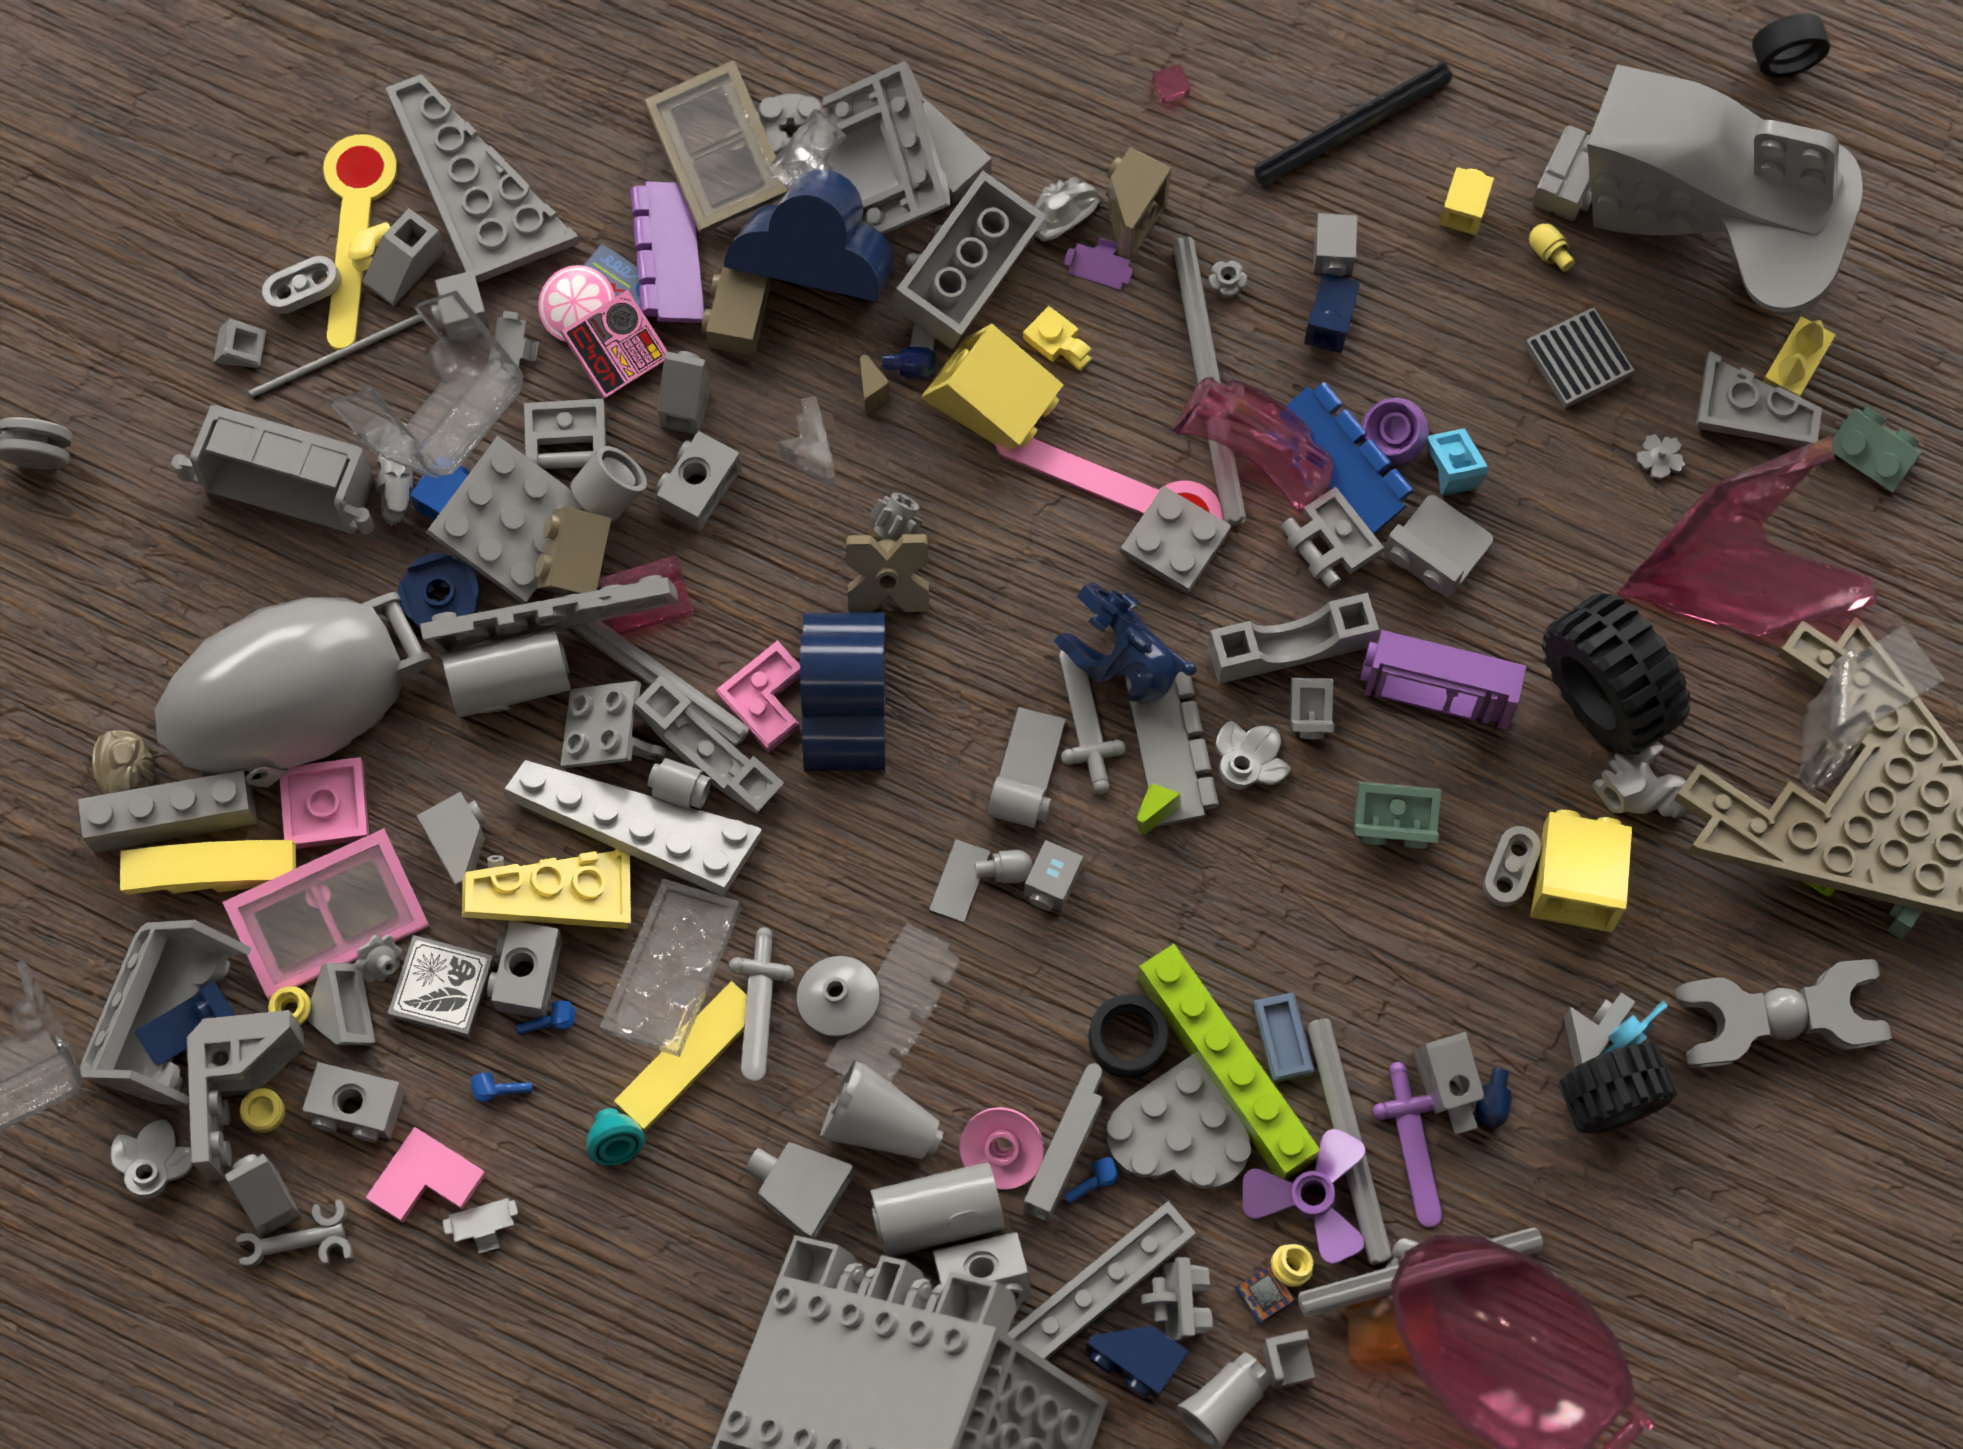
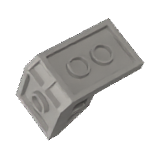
[187,1010,305,1182]

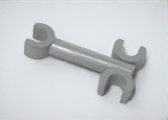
[236,1199,354,1268]

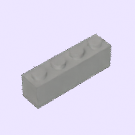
[78,770,258,853]

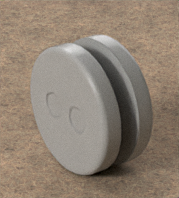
[0,417,73,470]

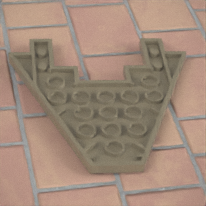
[1674,617,1963,921]

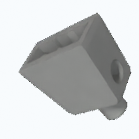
[1412,1032,1484,1135]
[746,1143,854,1240]

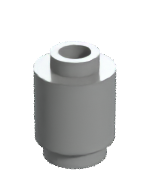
[647,758,712,809]

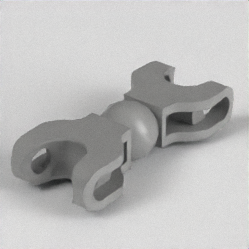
[1675,959,1892,1068]

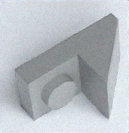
[1564,992,1635,1067]

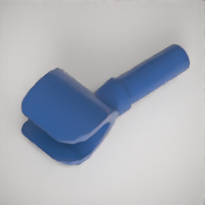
[516,1001,575,1035]
[471,1072,532,1102]
[1064,1157,1119,1204]

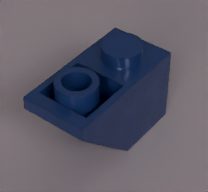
[1086,1326,1188,1400]

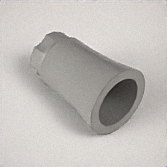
[1176,1353,1273,1449]

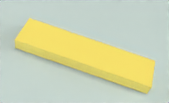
[614,981,747,1132]

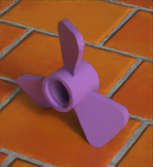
[1243,1129,1365,1264]

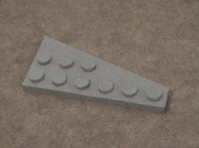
[386,74,580,283]

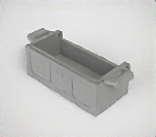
[171,405,375,535]

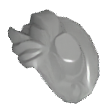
[1034,177,1104,242]

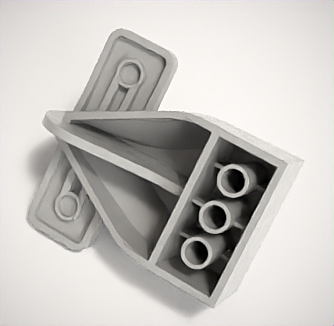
[1587,65,1863,313]

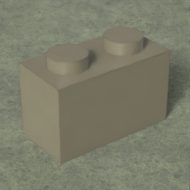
[701,263,772,357]
[535,506,611,596]

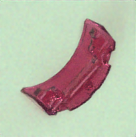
[1172,377,1334,513]

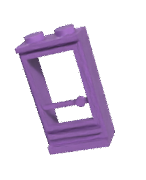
[1360,630,1527,731]

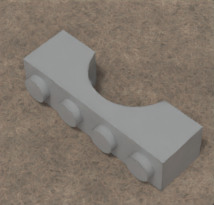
[1208,593,1379,684]

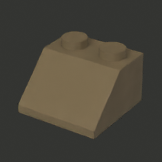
[1106,147,1171,264]

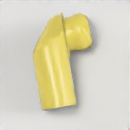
[348,222,391,271]

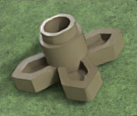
[846,534,929,612]

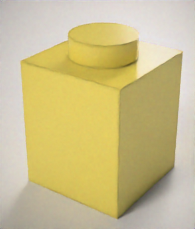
[1439,167,1494,236]

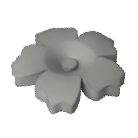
[1636,434,1685,480]

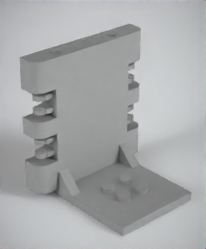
[712,1235,1108,1449]

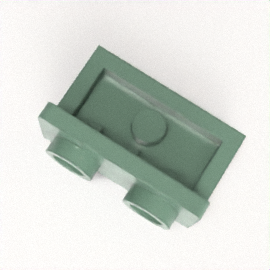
[1826,406,1923,492]
[1353,781,1441,849]

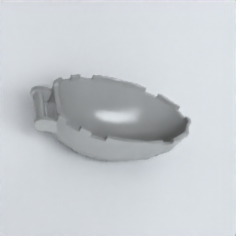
[155,592,433,775]

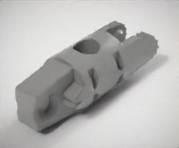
[377,422,413,526]

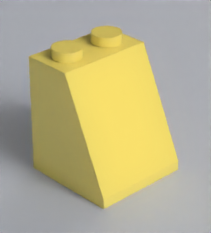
[921,324,1064,450]
[1530,810,1632,932]

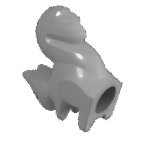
[1593,745,1689,819]

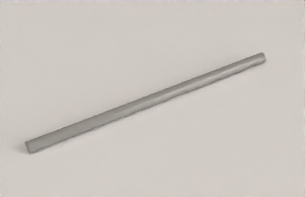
[249,313,425,398]

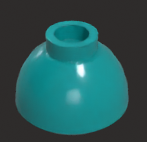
[586,1108,645,1165]

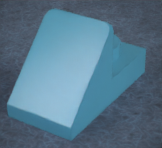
[1427,428,1488,496]

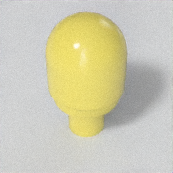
[1529,223,1575,272]

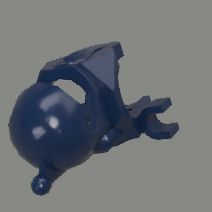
[1054,582,1197,704]

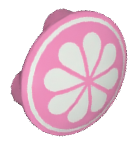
[538,265,616,342]

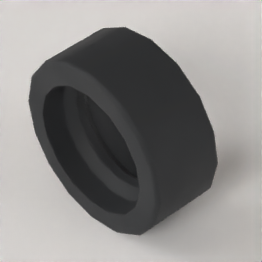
[1752,13,1831,78]
[1088,994,1169,1079]

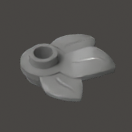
[1216,721,1291,790]
[111,1119,193,1199]

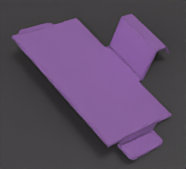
[1064,238,1133,290]

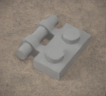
[1280,487,1384,589]

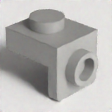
[1290,678,1334,739]

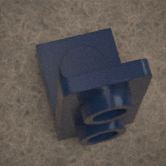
[1304,274,1360,353]
[135,981,236,1066]

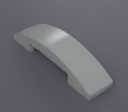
[633,675,784,813]

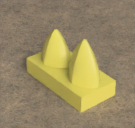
[1763,316,1836,397]

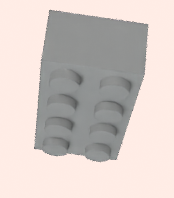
[888,170,1046,350]

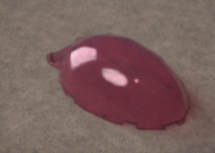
[1391,1234,1655,1449]

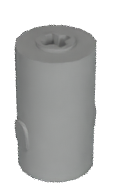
[442,627,571,718]
[871,1161,1005,1257]

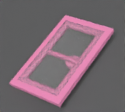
[222,828,429,1001]

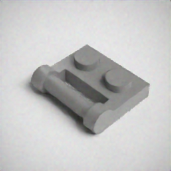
[524,399,606,470]

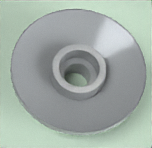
[797,956,880,1037]

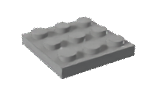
[425,436,588,604]

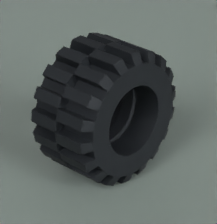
[1558,1043,1678,1134]

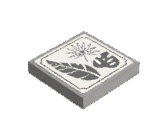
[388,935,495,1038]

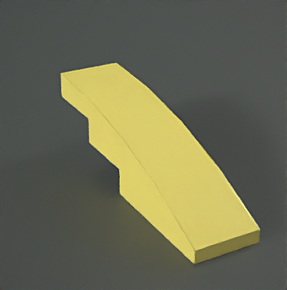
[120,840,296,895]

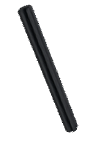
[1254,62,1453,185]

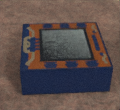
[1235,1265,1295,1325]

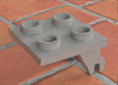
[560,681,667,768]

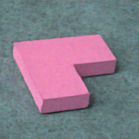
[715,640,800,753]
[366,1127,486,1223]

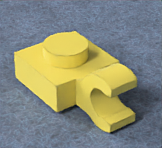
[1023,306,1091,371]

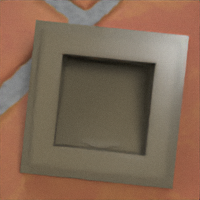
[860,354,889,414]

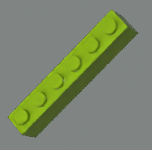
[1137,944,1320,1180]

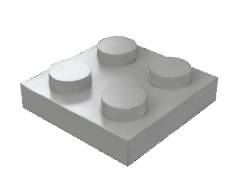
[1120,485,1231,594]

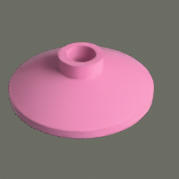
[959,1108,1044,1189]

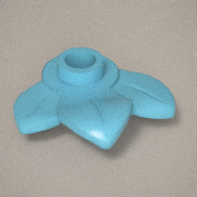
[1600,1001,1667,1055]

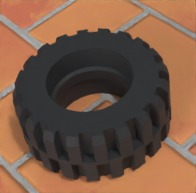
[1542,594,1691,755]

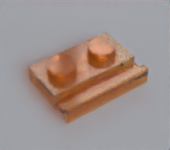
[1346,1294,1437,1363]

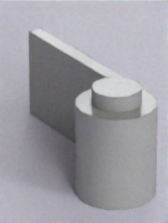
[987,707,1066,828]

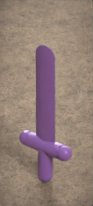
[1373,1062,1442,1227]

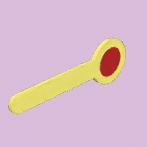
[323,134,398,351]

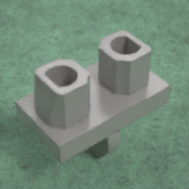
[1141,1257,1213,1343]

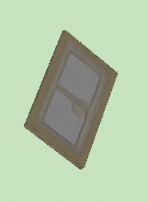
[644,60,790,233]

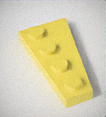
[462,849,631,929]

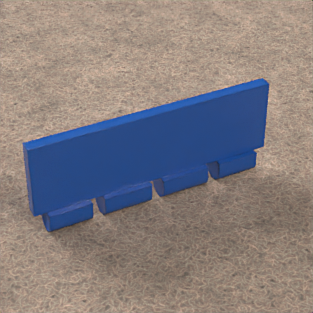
[1272,382,1414,535]

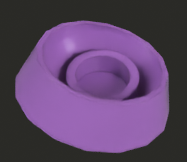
[1361,397,1429,466]

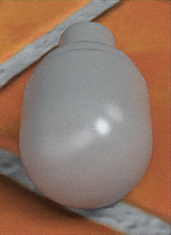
[974,850,1033,884]

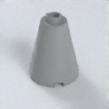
[820,1060,943,1159]

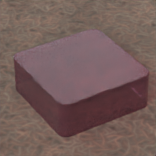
[1152,64,1191,103]

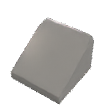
[213,319,266,368]

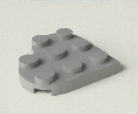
[1106,1054,1251,1190]

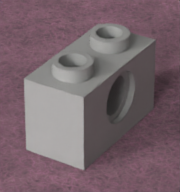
[655,431,742,532]
[487,921,563,1018]
[302,1062,405,1143]
[933,1232,1032,1303]

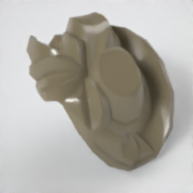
[92,730,156,794]

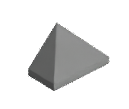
[306,962,375,1046]

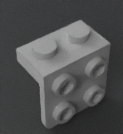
[1384,495,1493,599]

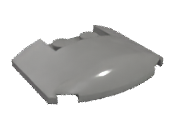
[818,61,950,235]

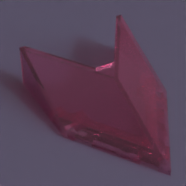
[1616,436,1877,636]

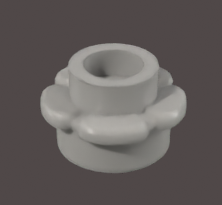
[1208,261,1247,298]

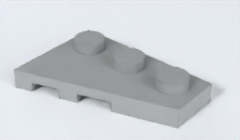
[1696,351,1822,450]

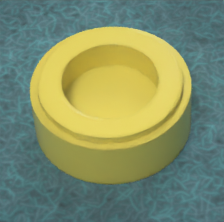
[240,1088,285,1133]

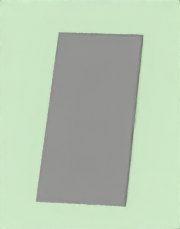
[929,839,990,922]

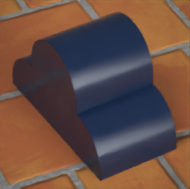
[724,169,894,302]
[800,612,886,771]

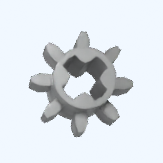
[870,493,923,541]

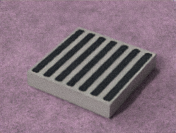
[1524,307,1634,409]

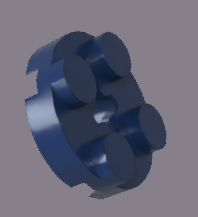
[398,553,481,633]

